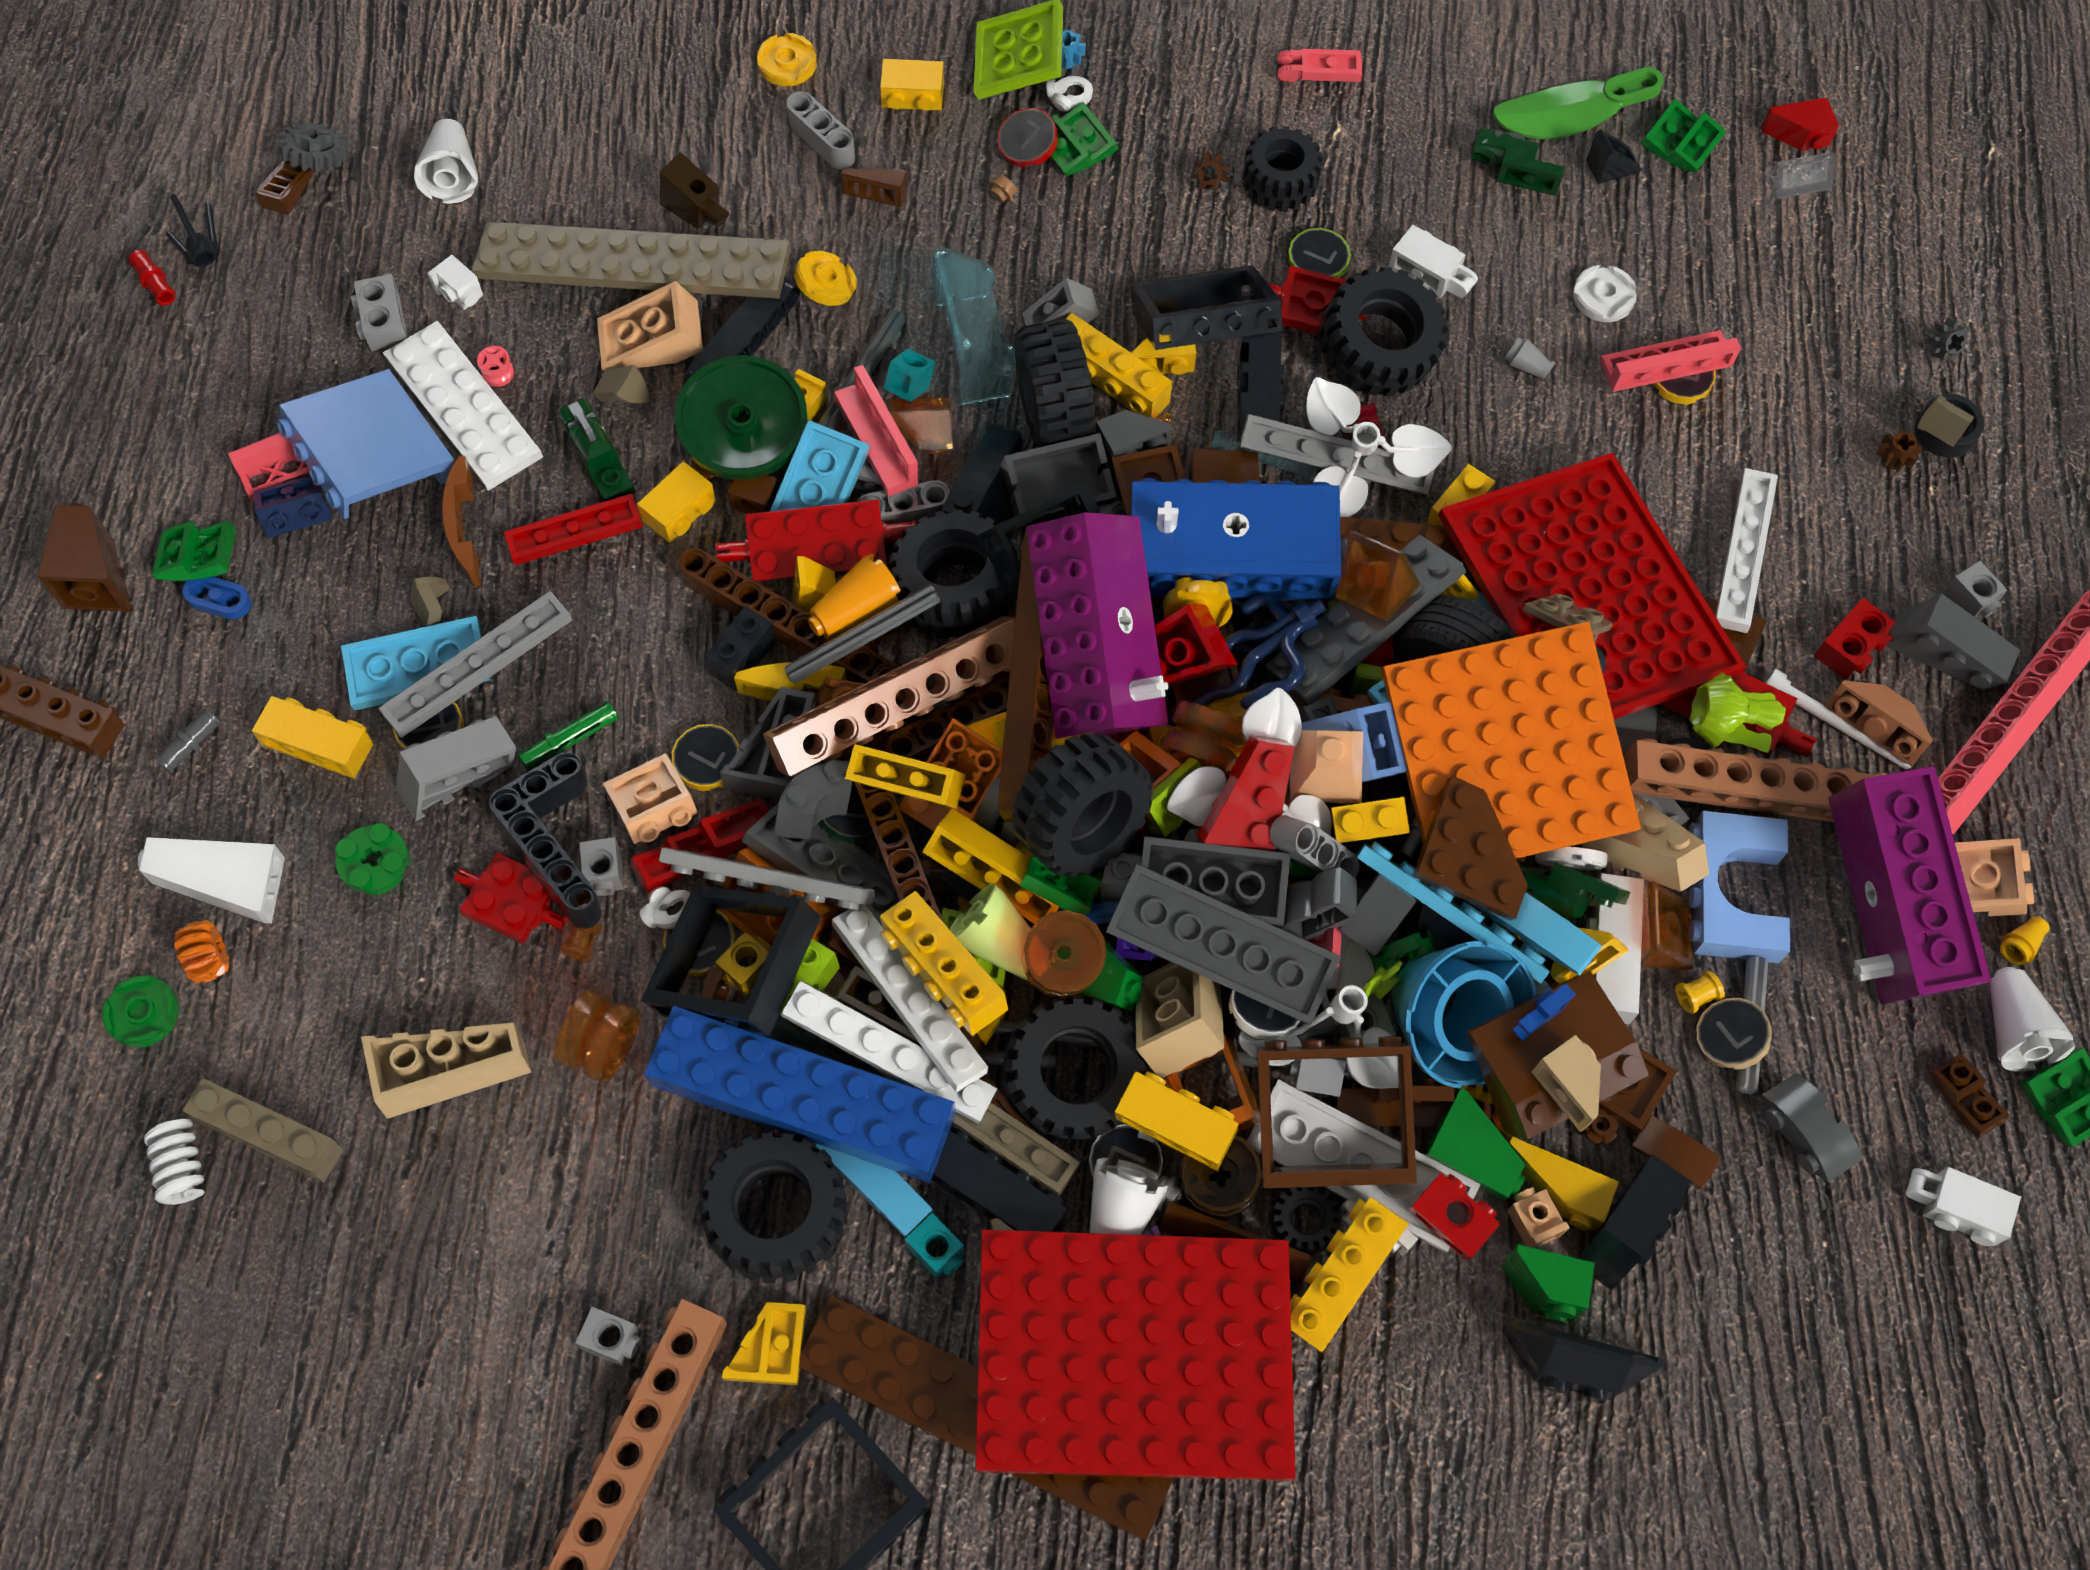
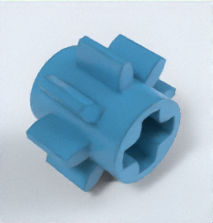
[1062,30,1086,69]

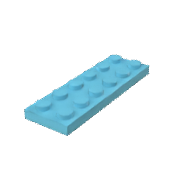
[1355,840,1549,983]

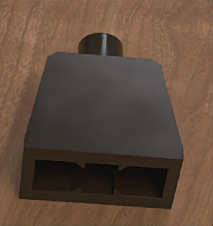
[659,152,729,228]

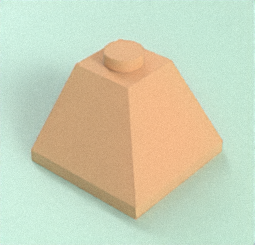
[1290,730,1363,804]

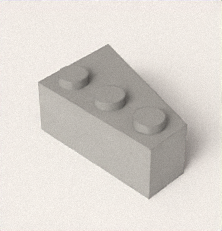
[396,716,516,822]

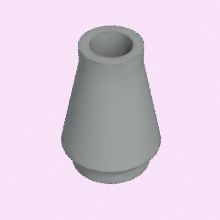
[1504,337,1554,380]

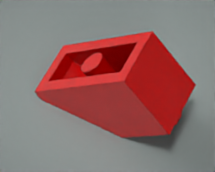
[1761,97,1839,151]

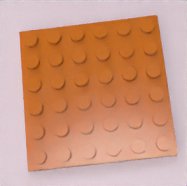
[1381,621,1641,858]

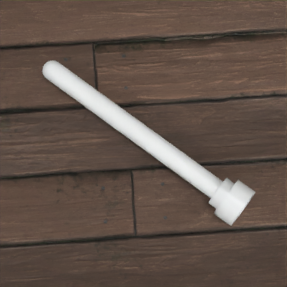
[1765,668,1914,769]

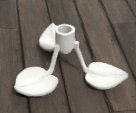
[1306,377,1452,517]
[1167,688,1332,836]
[1238,934,1398,1089]

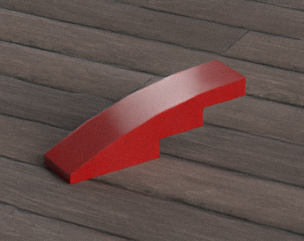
[630,798,769,892]

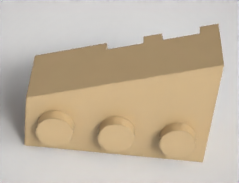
[1582,794,1709,892]

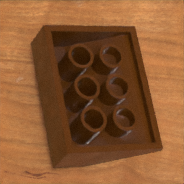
[1466,970,1649,1139]

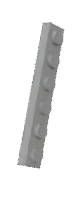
[1238,414,1435,495]
[378,591,572,738]
[659,848,875,910]

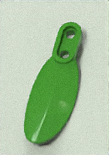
[1493,67,1664,140]

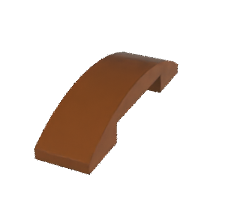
[442,455,481,587]

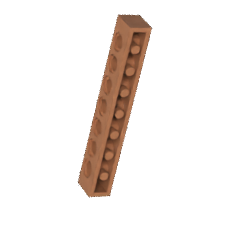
[763,616,1016,777]
[1624,739,1887,822]
[542,1299,727,1570]

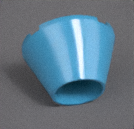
[1391,941,1537,1088]

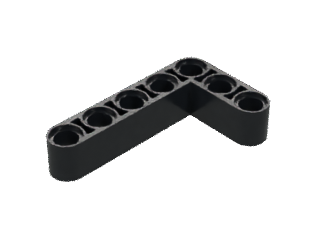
[489,752,602,929]

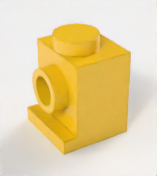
[794,369,828,421]

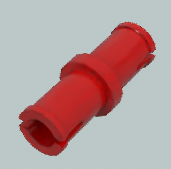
[128,250,176,306]

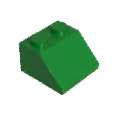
[1502,1244,1595,1326]

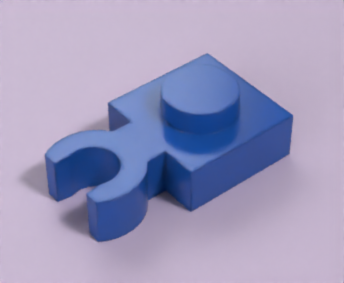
[1512,983,1576,1042]

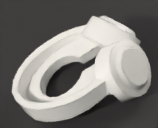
[1046,76,1093,112]
[640,885,690,929]

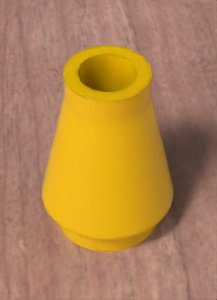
[2000,916,2050,965]

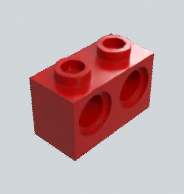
[1814,598,1896,680]

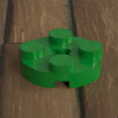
[335,823,410,895]
[1368,929,1436,972]

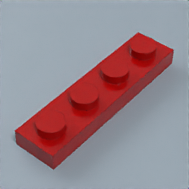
[504,494,643,565]

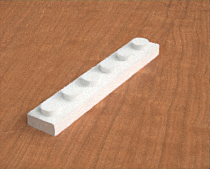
[1715,468,1778,633]
[832,904,988,1092]
[781,981,997,1123]

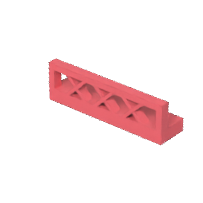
[1600,330,1741,392]
[834,365,918,497]
[228,433,310,501]

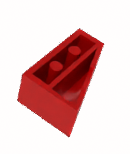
[1196,735,1295,852]

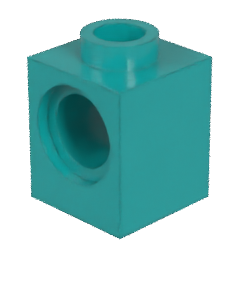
[883,348,936,402]
[905,1213,964,1279]

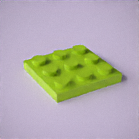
[974,0,1063,100]

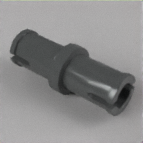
[154,708,221,773]

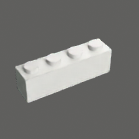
[1585,873,1644,1025]

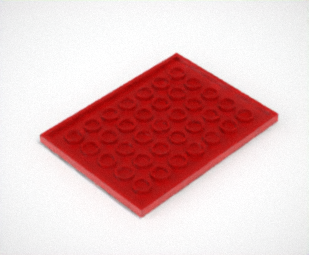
[1438,452,1747,720]
[975,1230,1296,1481]

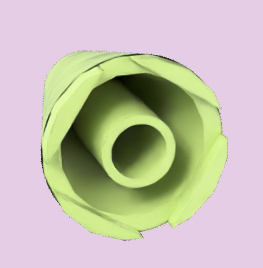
[950,883,1050,980]

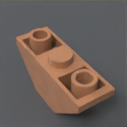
[1824,680,1933,767]

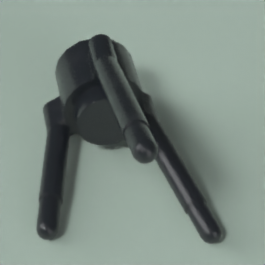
[166,194,221,267]

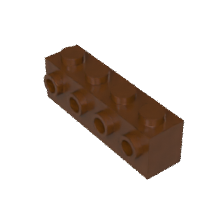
[0,665,125,759]

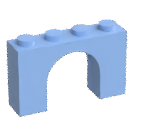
[1689,811,1790,963]

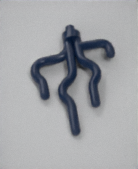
[1168,594,1326,727]

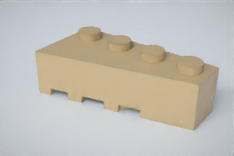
[361,1022,531,1119]

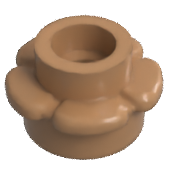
[989,174,1018,203]

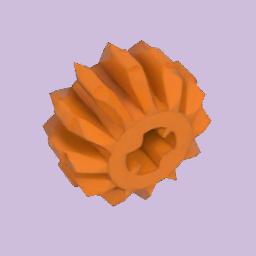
[174,920,229,984]

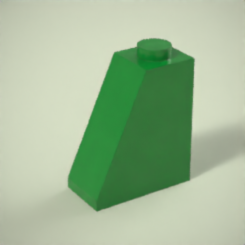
[1043,914,1144,1012]
[1423,1088,1525,1200]

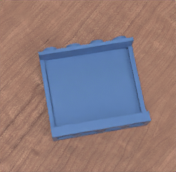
[277,369,454,520]

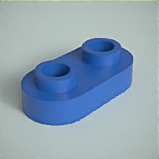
[182,577,252,619]

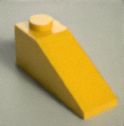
[1508,1136,1619,1231]

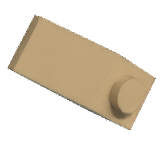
[1531,1035,1601,1132]

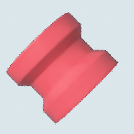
[477,346,514,387]

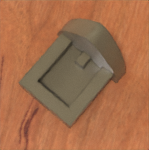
[593,365,649,404]
[1917,394,1974,447]
[410,577,450,627]

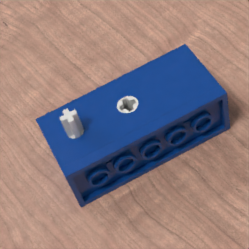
[1130,478,1341,601]

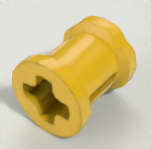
[1675,970,1725,1014]

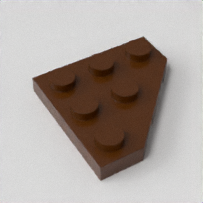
[1413,775,1528,921]

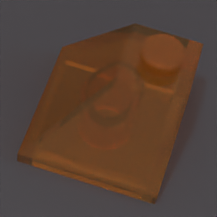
[886,397,953,454]

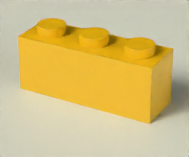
[252,696,373,779]
[845,744,966,809]
[1115,1072,1239,1171]

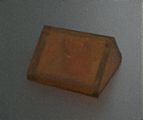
[1336,531,1421,621]
[1641,881,1694,970]

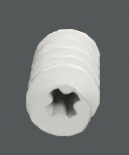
[144,1119,205,1205]

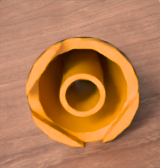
[808,553,901,639]

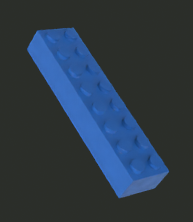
[644,1006,956,1183]

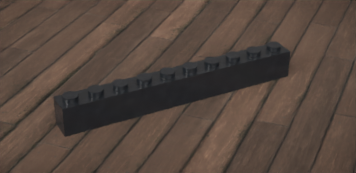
[758,1015,1067,1232]

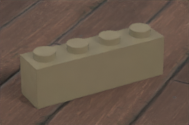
[182,1078,344,1183]

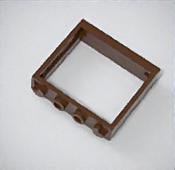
[1257,1036,1417,1188]

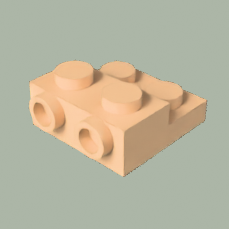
[603,753,698,844]
[1955,838,2034,916]

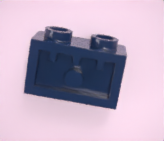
[253,475,332,538]

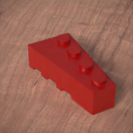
[1155,603,1238,686]

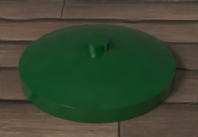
[674,355,808,480]

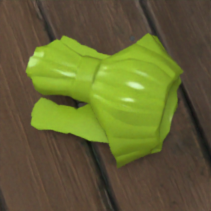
[1689,673,1786,753]

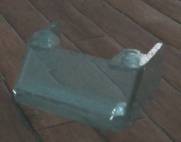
[933,248,1016,405]

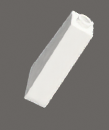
[138,837,285,924]

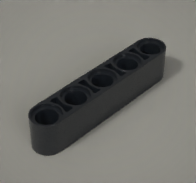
[684,277,801,383]

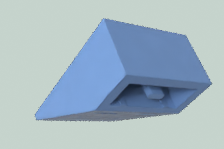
[1290,701,1407,783]

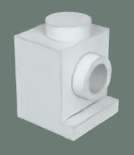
[428,255,483,310]

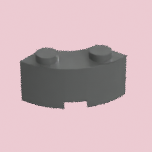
[774,760,852,839]
[1762,1073,1863,1182]

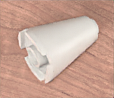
[414,119,478,204]
[1989,967,2075,1072]
[1089,1158,1168,1235]

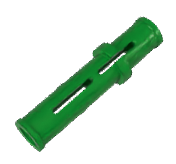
[517,701,618,772]

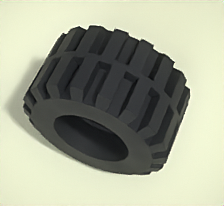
[1242,126,1323,212]

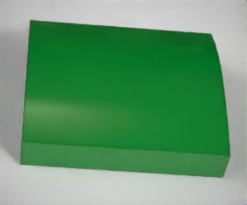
[1640,99,1727,173]
[1051,102,1119,176]
[152,520,236,581]
[1020,854,1105,920]
[2020,1048,2090,1147]

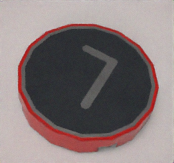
[997,108,1058,168]

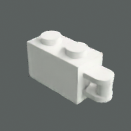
[1388,225,1478,299]
[1906,1167,2021,1246]

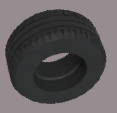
[1392,595,1518,664]

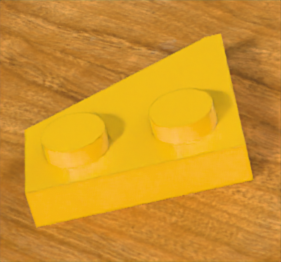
[722,1302,806,1385]

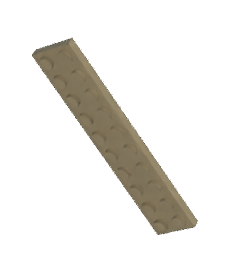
[471,222,791,299]

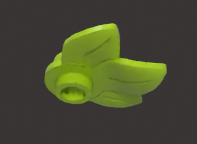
[1362,961,1403,999]

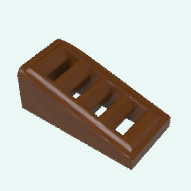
[255,161,315,215]
[841,169,908,207]

